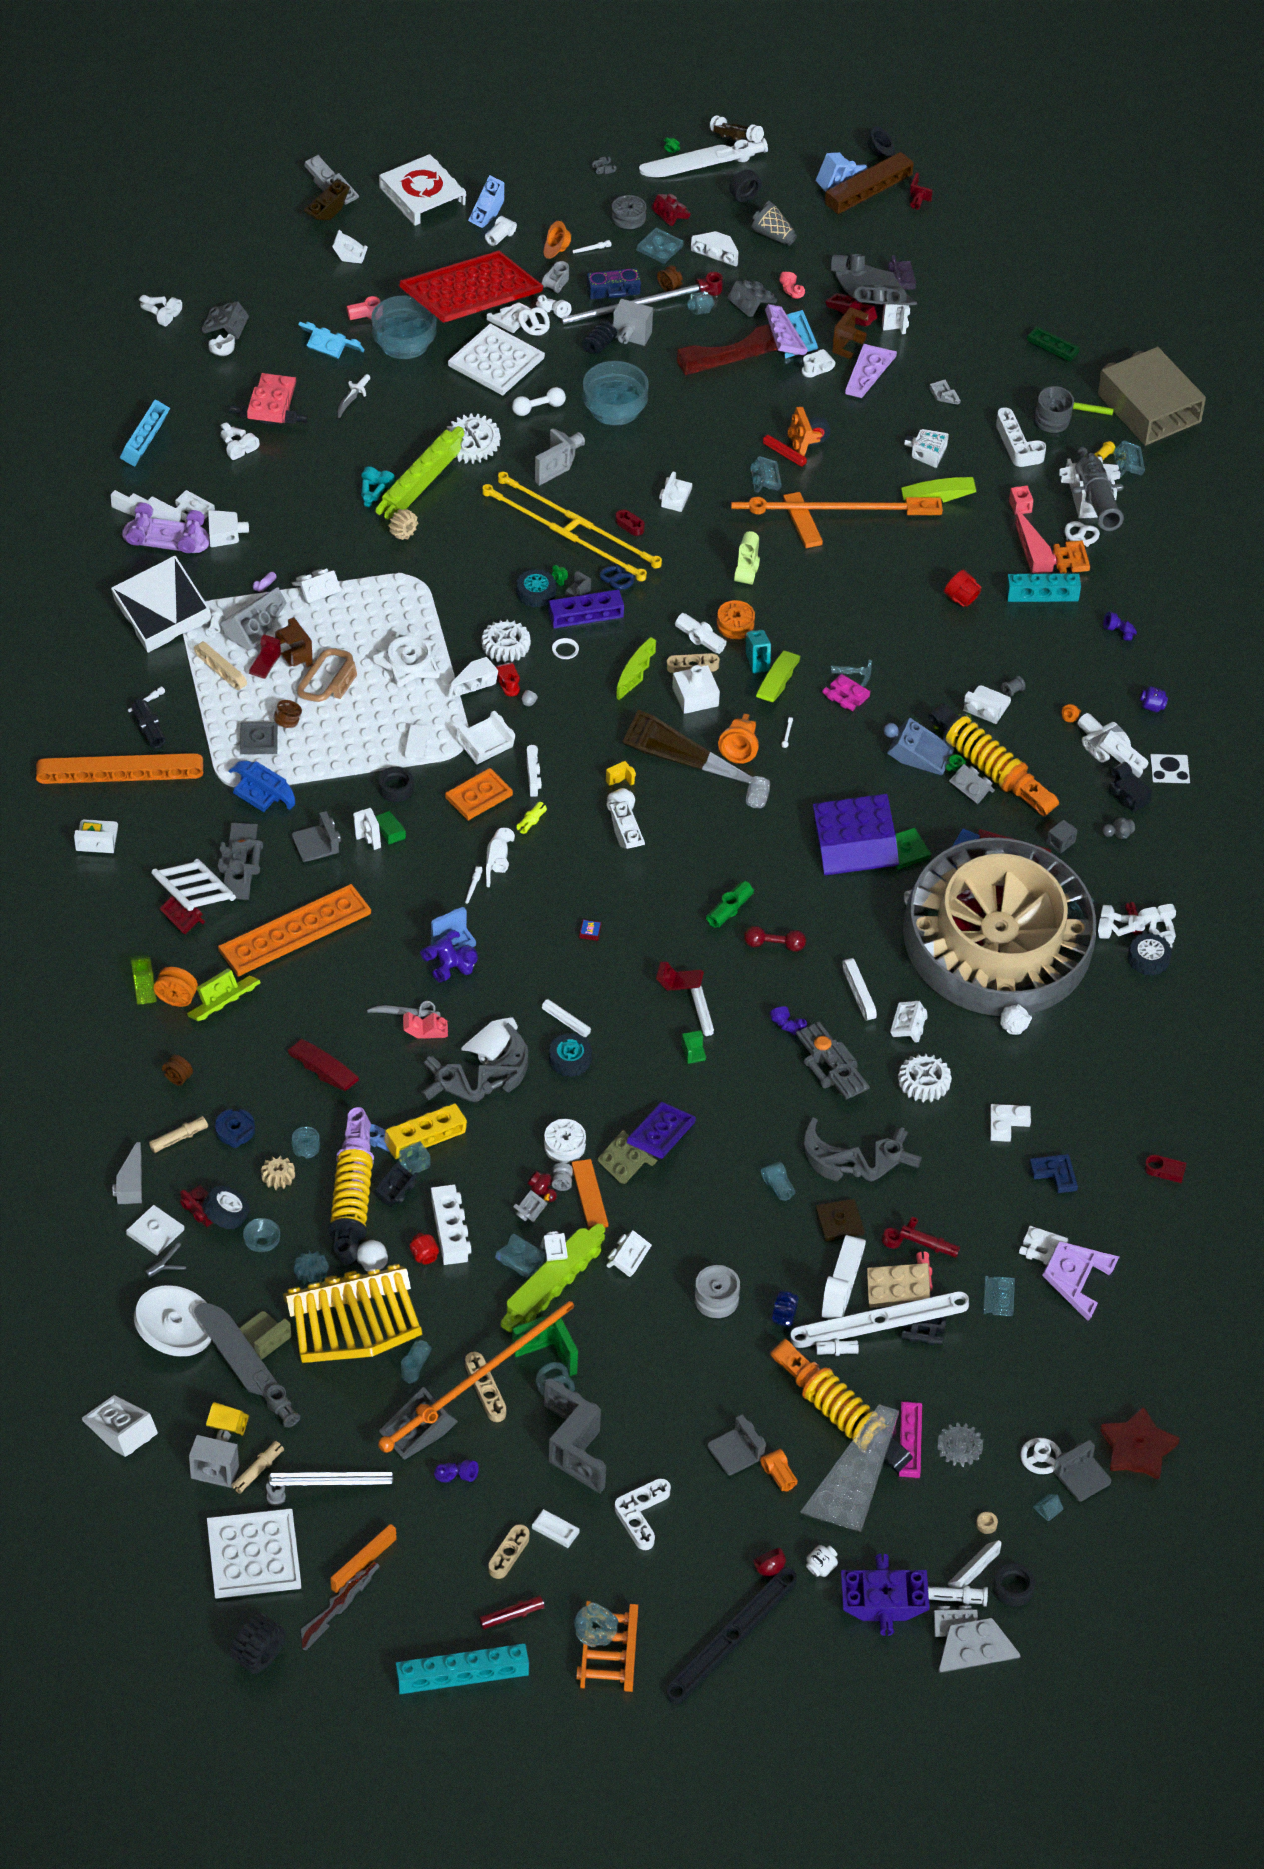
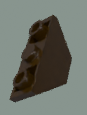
[304,179,350,220]

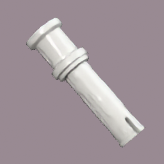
[928,1586,988,1607]

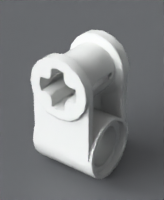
[802,349,835,378]

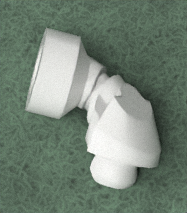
[536,295,571,318]

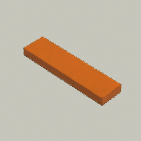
[783,492,823,548]
[571,1159,608,1230]
[331,1524,396,1594]

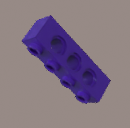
[549,590,624,628]

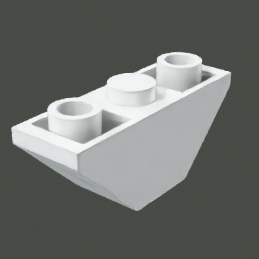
[691,231,738,266]
[610,801,645,849]

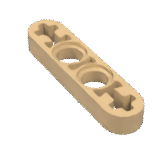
[194,641,247,690]
[465,1352,506,1422]

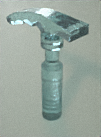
[831,660,872,687]

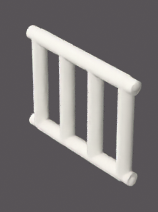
[151,859,236,911]

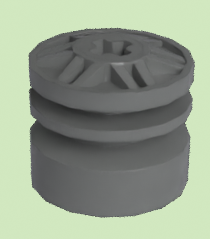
[1034,386,1074,433]

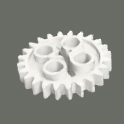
[447,414,501,464]

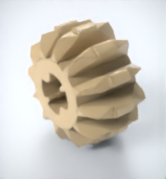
[388,509,418,540]
[261,1155,295,1190]

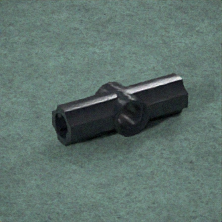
[131,698,165,749]

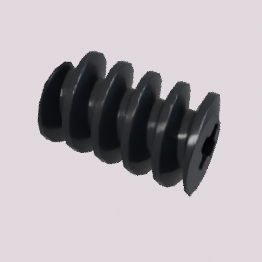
[582,320,617,354]

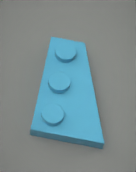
[785,310,818,358]

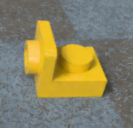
[606,761,636,786]

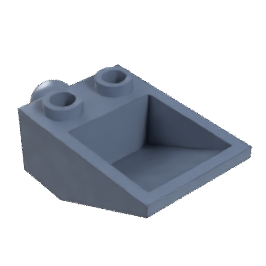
[884,718,954,775]

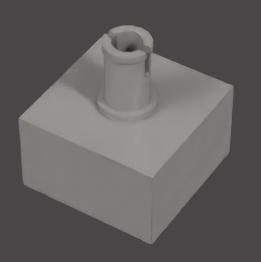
[613,299,653,346]
[189,1430,239,1488]

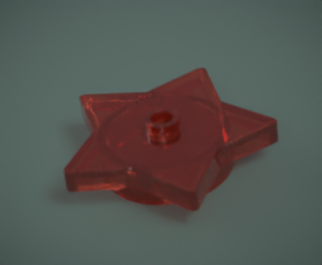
[1100,1408,1180,1479]

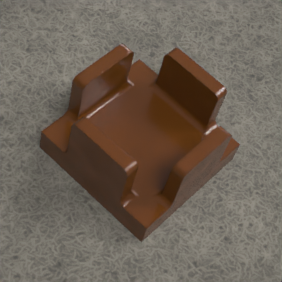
[275,617,313,668]

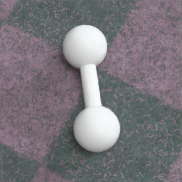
[512,387,566,416]

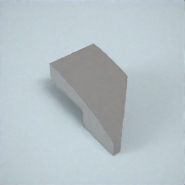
[929,380,960,404]

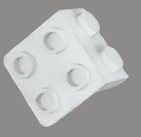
[292,568,341,603]
[963,686,1011,724]
[74,820,118,853]

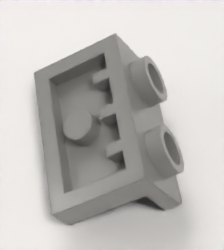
[932,1606,978,1637]

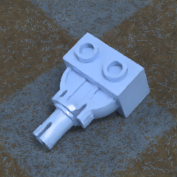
[816,153,868,192]

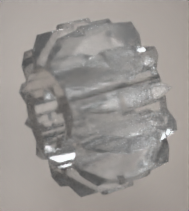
[745,776,770,808]

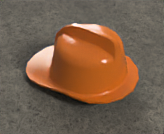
[543,221,571,259]

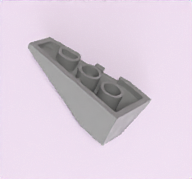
[220,587,287,650]

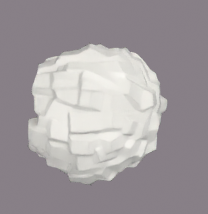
[1000,1004,1032,1034]

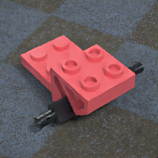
[229,373,308,424]

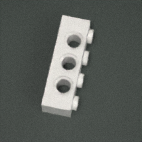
[431,1185,471,1265]

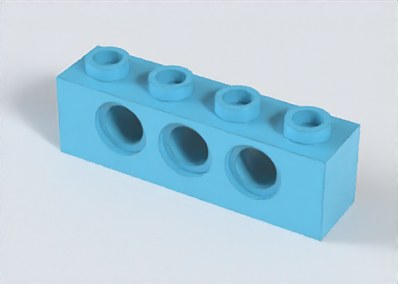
[120,400,170,467]

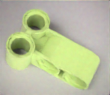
[734,531,760,585]

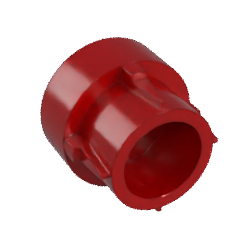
[944,569,982,607]

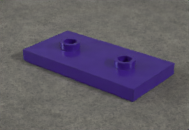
[627,1102,696,1159]

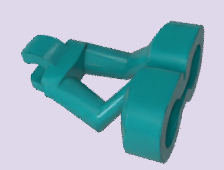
[361,466,396,507]

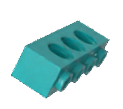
[1006,574,1081,602]

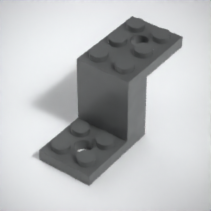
[544,1378,606,1493]

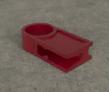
[1145,1155,1187,1183]

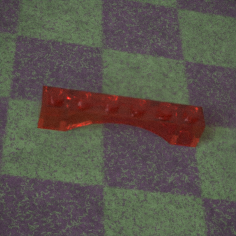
[677,324,778,375]

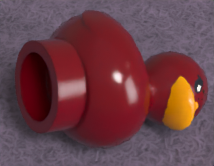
[527,1171,557,1202]

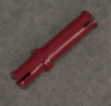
[899,1224,960,1258]
[479,1595,544,1630]

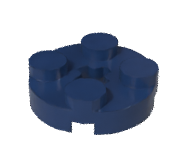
[215,1109,255,1148]

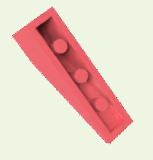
[1015,511,1056,574]

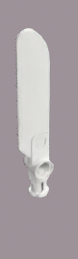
[639,138,768,177]

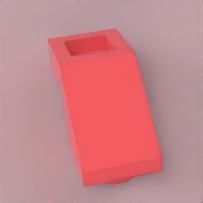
[403,1012,448,1039]

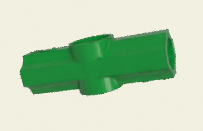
[706,881,754,928]

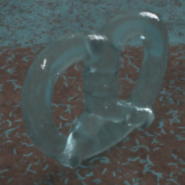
[536,1362,575,1397]

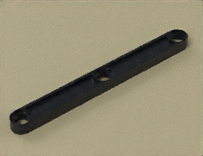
[666,1568,797,1704]

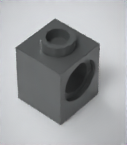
[1047,820,1077,854]

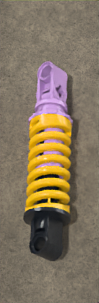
[328,1107,374,1265]

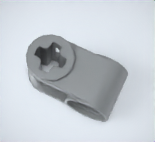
[542,261,569,293]

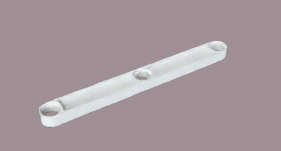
[791,1292,969,1348]

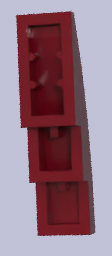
[288,1039,359,1091]

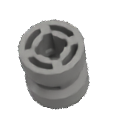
[552,1163,573,1191]

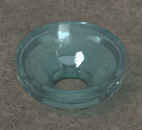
[243,1218,280,1252]

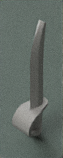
[367,1001,441,1018]

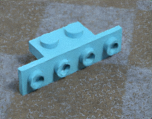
[299,322,365,359]

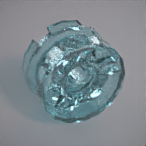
[292,1126,320,1158]

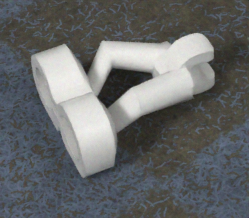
[139,295,182,327]
[221,422,259,460]
[1138,904,1176,948]
[1098,905,1145,939]

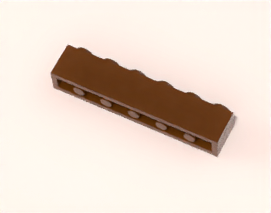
[825,152,914,214]

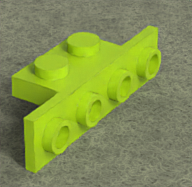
[187,969,261,1021]

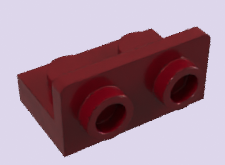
[160,895,205,934]
[180,1185,213,1227]

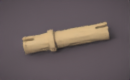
[149,1116,208,1153]
[231,1441,284,1494]

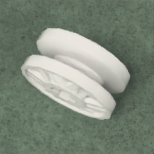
[544,1119,586,1163]

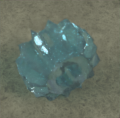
[294,1250,329,1284]

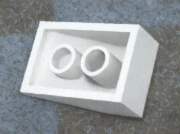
[82,1395,158,1457]

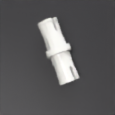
[816,1339,858,1356]

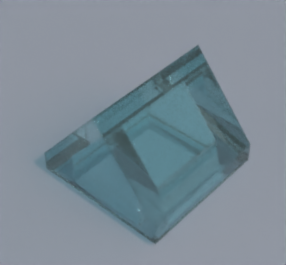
[1033,1494,1063,1521]

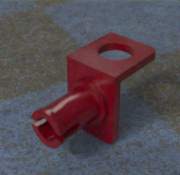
[910,172,932,210]

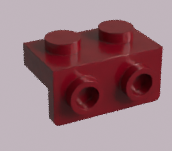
[651,194,691,226]

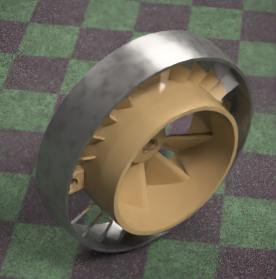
[903,838,1096,1016]

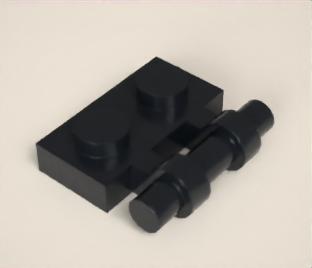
[902,1316,947,1346]

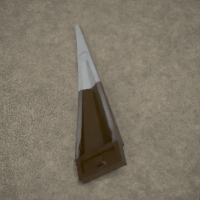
[622,710,765,787]

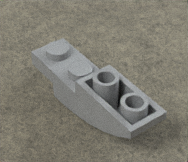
[304,155,359,205]

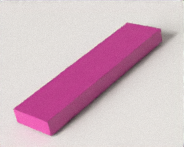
[899,1402,922,1478]

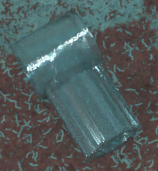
[761,1161,795,1201]
[401,1340,431,1383]

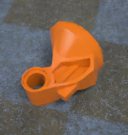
[718,714,759,764]

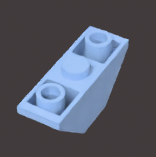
[468,175,504,228]

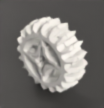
[481,619,531,663]
[898,1054,951,1103]

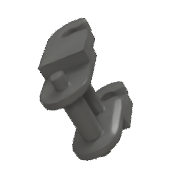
[592,157,617,174]

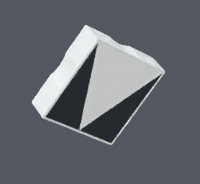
[111,556,211,652]

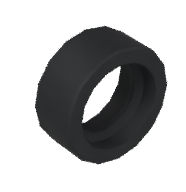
[729,169,762,202]
[379,766,414,802]
[993,1563,1035,1607]

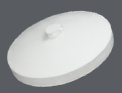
[134,1286,211,1356]

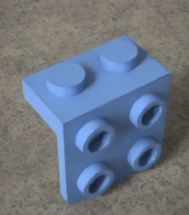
[431,907,476,950]

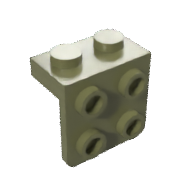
[598,1130,658,1184]
[239,1311,291,1360]

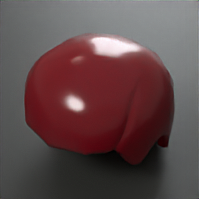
[754,1547,786,1576]

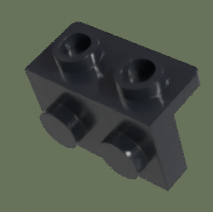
[373,1162,419,1208]

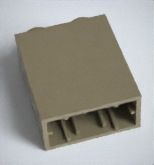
[1098,347,1206,446]

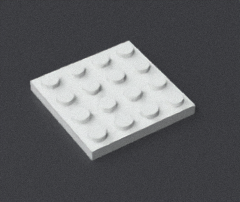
[448,324,545,396]
[207,1509,301,1598]

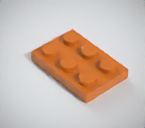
[445,768,513,821]

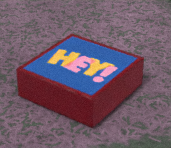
[579,919,602,941]

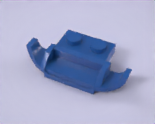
[228,761,295,812]

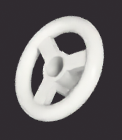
[1020,1438,1062,1474]

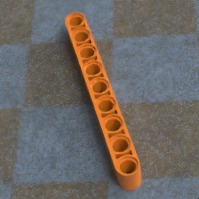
[36,754,203,784]

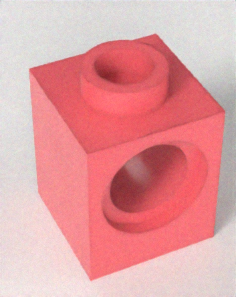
[1009,486,1033,515]

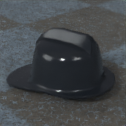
[868,126,896,156]

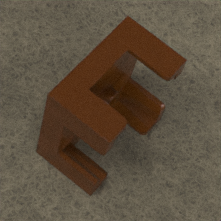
[832,307,869,359]

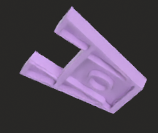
[1042,1241,1119,1321]

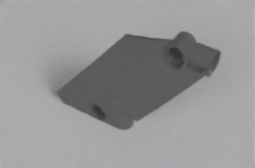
[831,254,917,305]

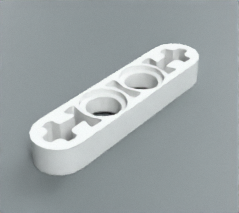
[842,958,876,1021]

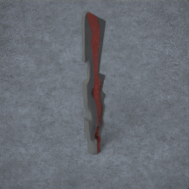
[301,1561,380,1650]

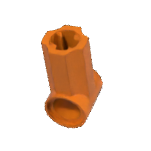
[760,1449,798,1492]

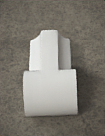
[485,216,517,246]

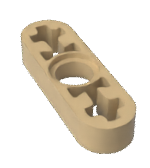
[667,653,720,673]
[489,1525,529,1579]

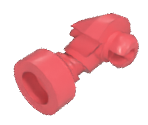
[779,272,805,299]

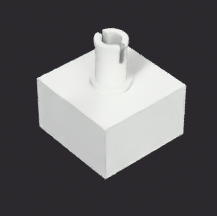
[672,665,720,714]

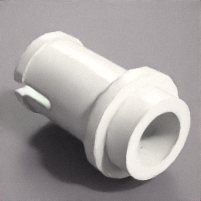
[209,610,225,634]

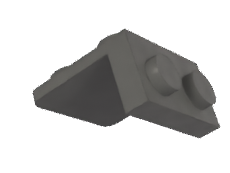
[727,280,778,317]
[202,301,249,340]
[292,811,341,862]
[708,1414,766,1475]
[1054,1440,1111,1501]

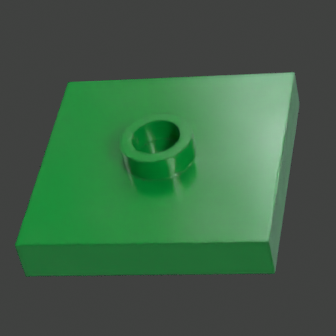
[895,828,931,870]

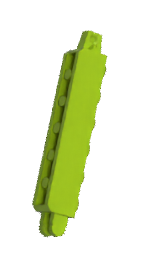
[375,426,464,520]
[501,1223,605,1333]

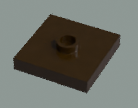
[815,1199,865,1242]

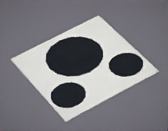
[1151,754,1190,783]

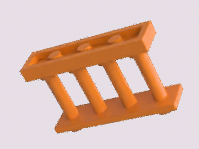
[577,1601,638,1692]

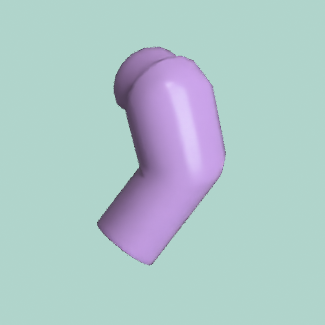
[253,572,276,592]

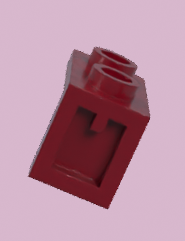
[249,634,281,679]
[656,962,704,991]

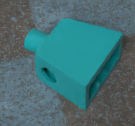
[746,630,771,673]

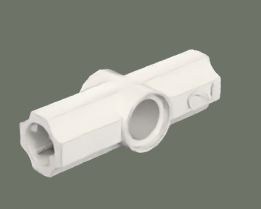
[675,613,726,654]

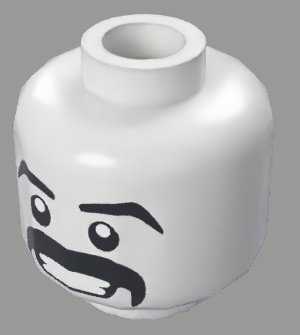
[806,1545,838,1577]

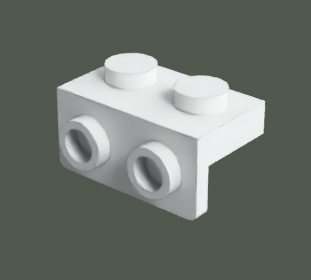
[882,304,910,335]

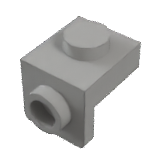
[513,1190,548,1222]

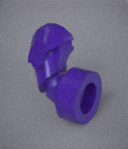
[1103,612,1137,641]
[770,1006,807,1035]
[434,1459,479,1482]

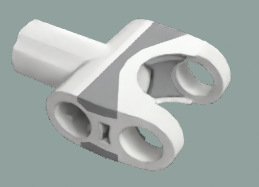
[1078,713,1131,763]

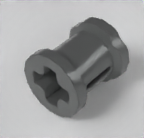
[1001,675,1026,697]

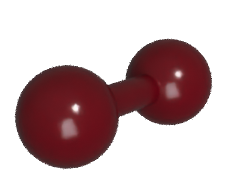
[744,926,806,952]

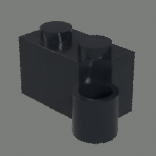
[1109,761,1152,813]

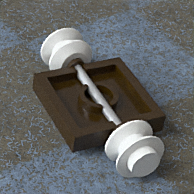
[710,116,764,142]

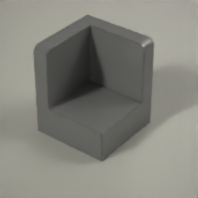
[565,571,591,597]

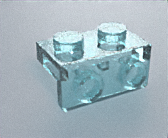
[495,1234,546,1278]

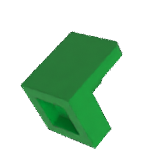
[682,1030,706,1064]

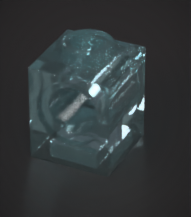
[398,1141,430,1174]

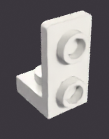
[540,1231,568,1261]

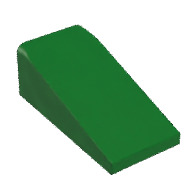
[375,811,406,845]

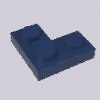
[1029,1154,1078,1193]

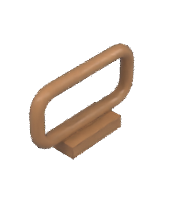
[297,648,357,702]

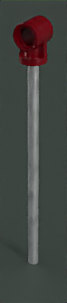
[562,272,723,324]

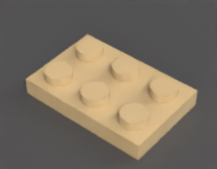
[867,1263,930,1308]

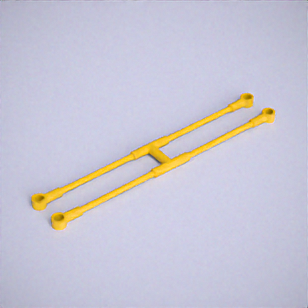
[482,472,662,581]

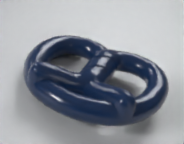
[599,564,635,590]

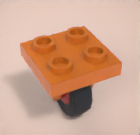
[788,407,831,456]

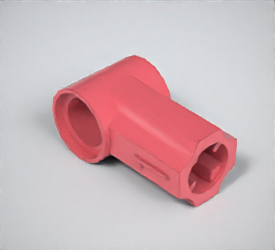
[346,296,381,320]

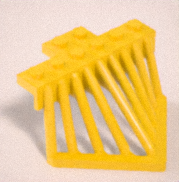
[283,1264,422,1363]

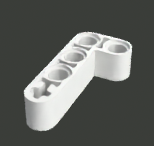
[996,408,1046,467]

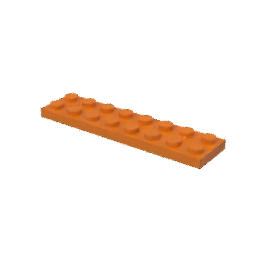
[218,884,371,976]

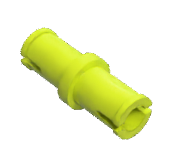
[517,802,547,834]

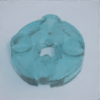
[574,1603,618,1647]

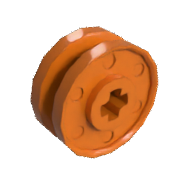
[717,600,755,639]
[154,967,198,1007]

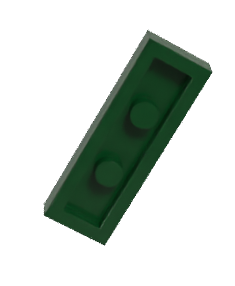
[1027,326,1080,362]

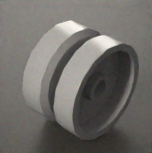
[694,1265,740,1318]

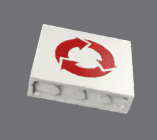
[379,154,466,225]

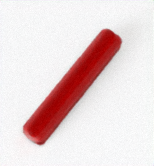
[763,435,807,467]

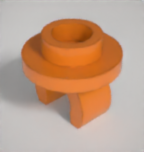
[1062,704,1081,722]

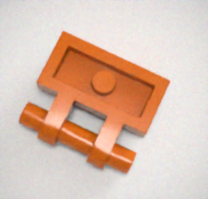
[1053,540,1090,574]

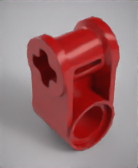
[496,662,520,696]

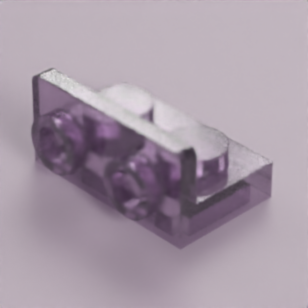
[888,255,916,290]

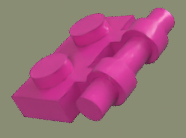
[823,674,870,711]

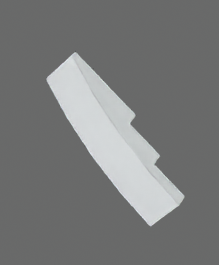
[111,490,181,522]

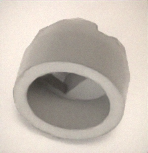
[522,690,538,706]

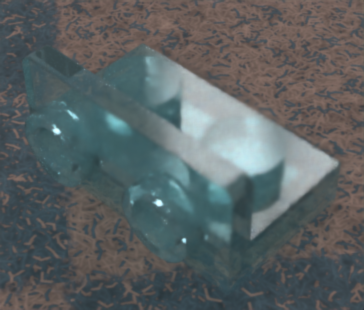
[1114,440,1145,477]
[750,456,782,493]

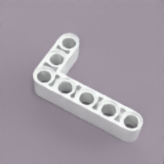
[822,1235,866,1319]

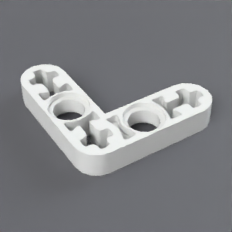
[615,1479,671,1550]

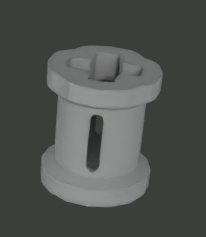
[266,1482,286,1506]

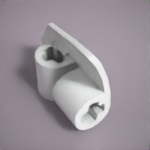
[461,1017,518,1065]

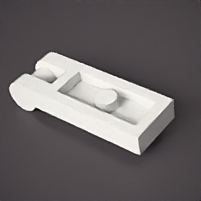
[1100,730,1148,778]
[527,745,541,797]

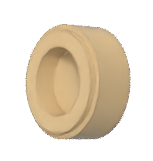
[976,1512,998,1534]

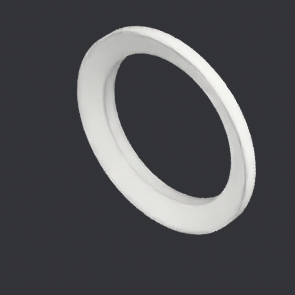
[552,638,579,659]

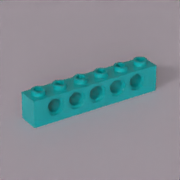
[396,1644,529,1694]

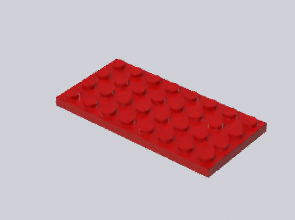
[399,251,544,323]

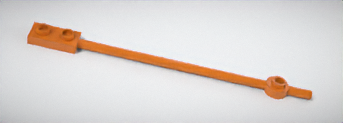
[731,497,943,515]

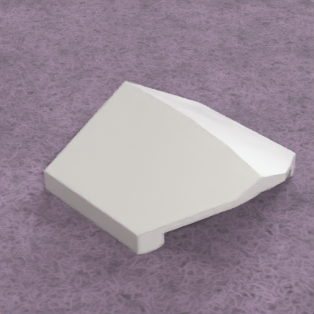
[332,230,368,264]

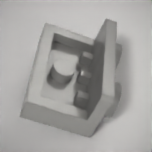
[950,764,995,804]

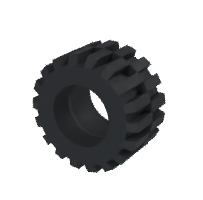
[230,1613,286,1674]

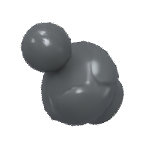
[1102,817,1135,840]

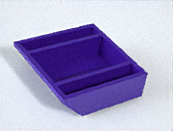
[813,794,899,876]

